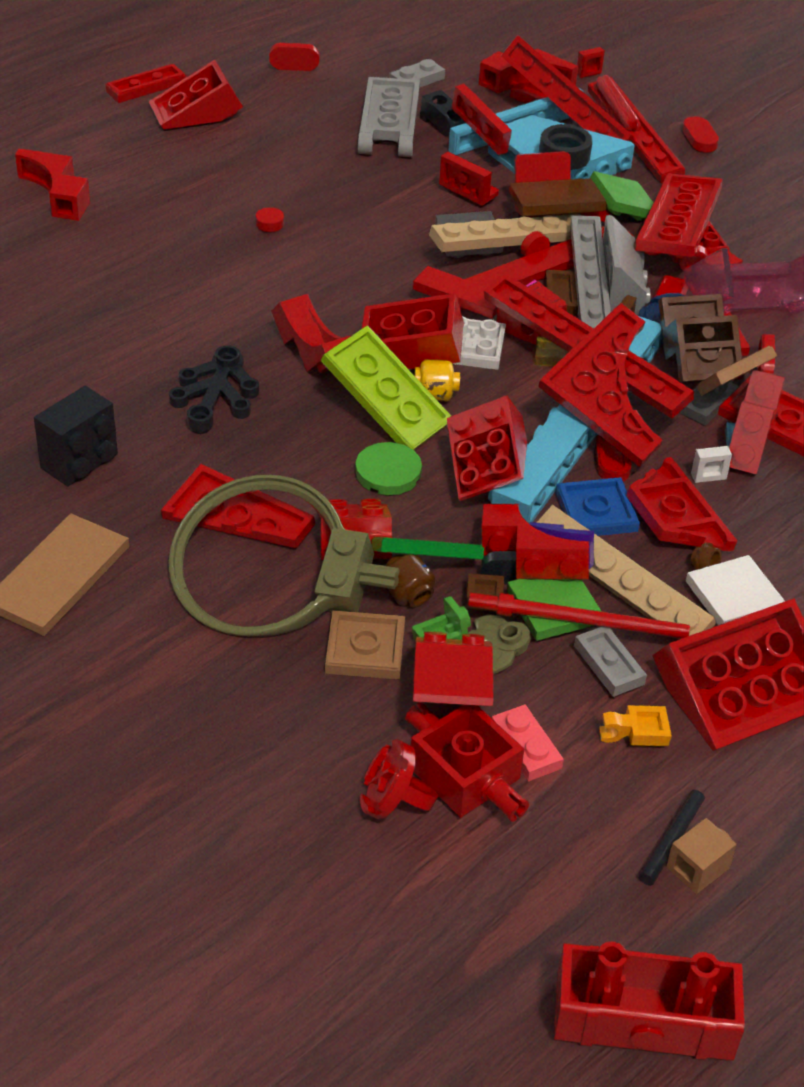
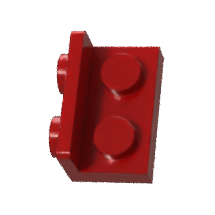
[439,152,499,206]

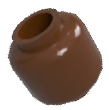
[386,554,436,608]

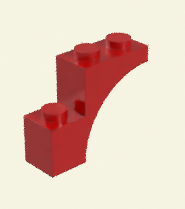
[479,49,578,94]
[15,148,90,221]
[271,294,351,373]
[729,370,786,474]
[482,504,589,579]

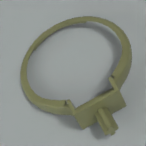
[169,475,400,637]

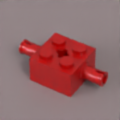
[405,702,529,822]

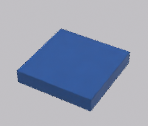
[555,477,640,536]

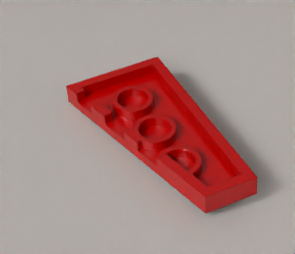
[161,464,315,548]

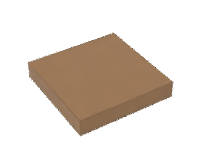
[696,346,777,396]
[325,610,405,679]

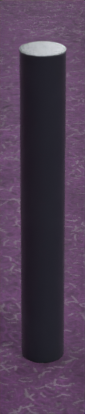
[639,790,705,886]

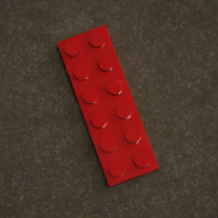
[635,173,723,259]

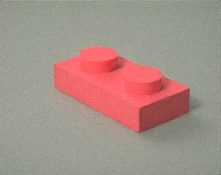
[492,704,564,782]

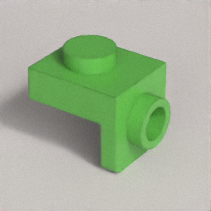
[412,596,471,641]

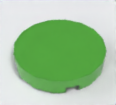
[355,442,422,495]

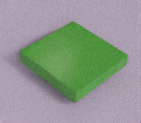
[590,171,653,221]
[507,579,602,641]

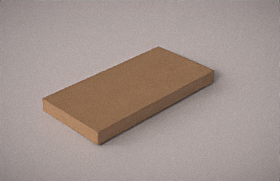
[0,513,129,636]

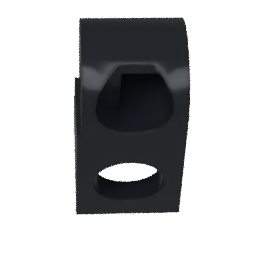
[419,90,466,136]

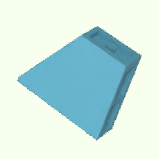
[488,115,635,179]

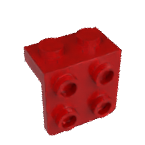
[515,151,571,217]
[319,498,392,560]

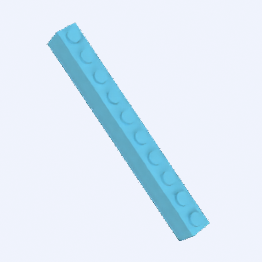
[488,316,662,523]

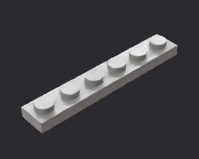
[570,215,611,328]

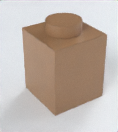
[666,818,737,894]

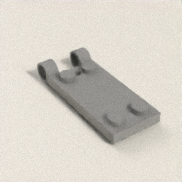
[358,77,420,158]

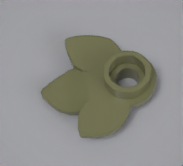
[468,615,531,674]

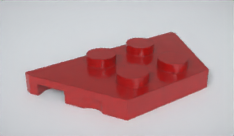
[626,457,738,552]

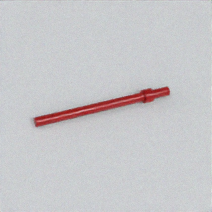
[468,592,690,638]

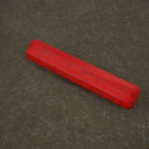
[597,74,639,130]

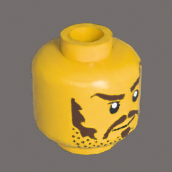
[414,360,460,402]

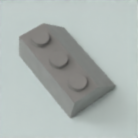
[603,215,651,315]

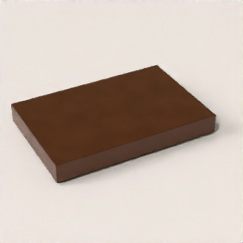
[509,178,607,216]

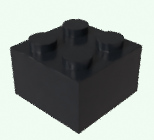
[33,385,118,487]

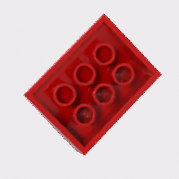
[652,598,804,751]

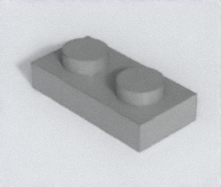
[389,59,445,87]
[574,627,647,697]

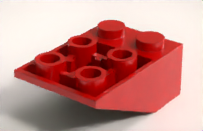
[447,395,527,501]

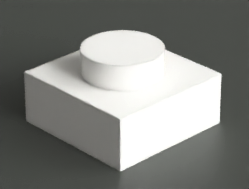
[691,446,732,483]

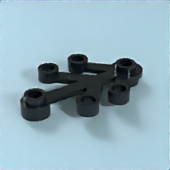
[169,345,259,434]

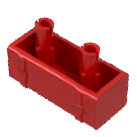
[554,941,744,1061]

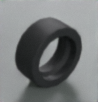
[539,124,592,170]

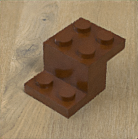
[658,294,744,384]

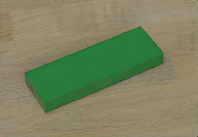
[372,536,484,559]

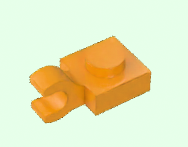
[599,705,672,746]

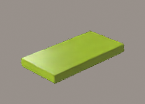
[321,325,451,451]

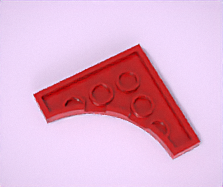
[538,303,663,467]

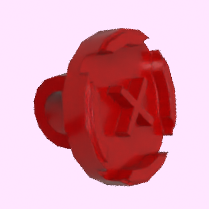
[360,739,439,820]

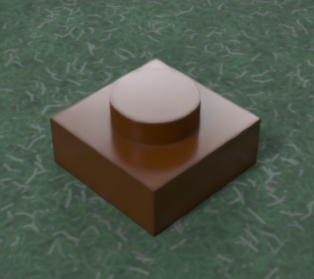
[466,573,504,611]

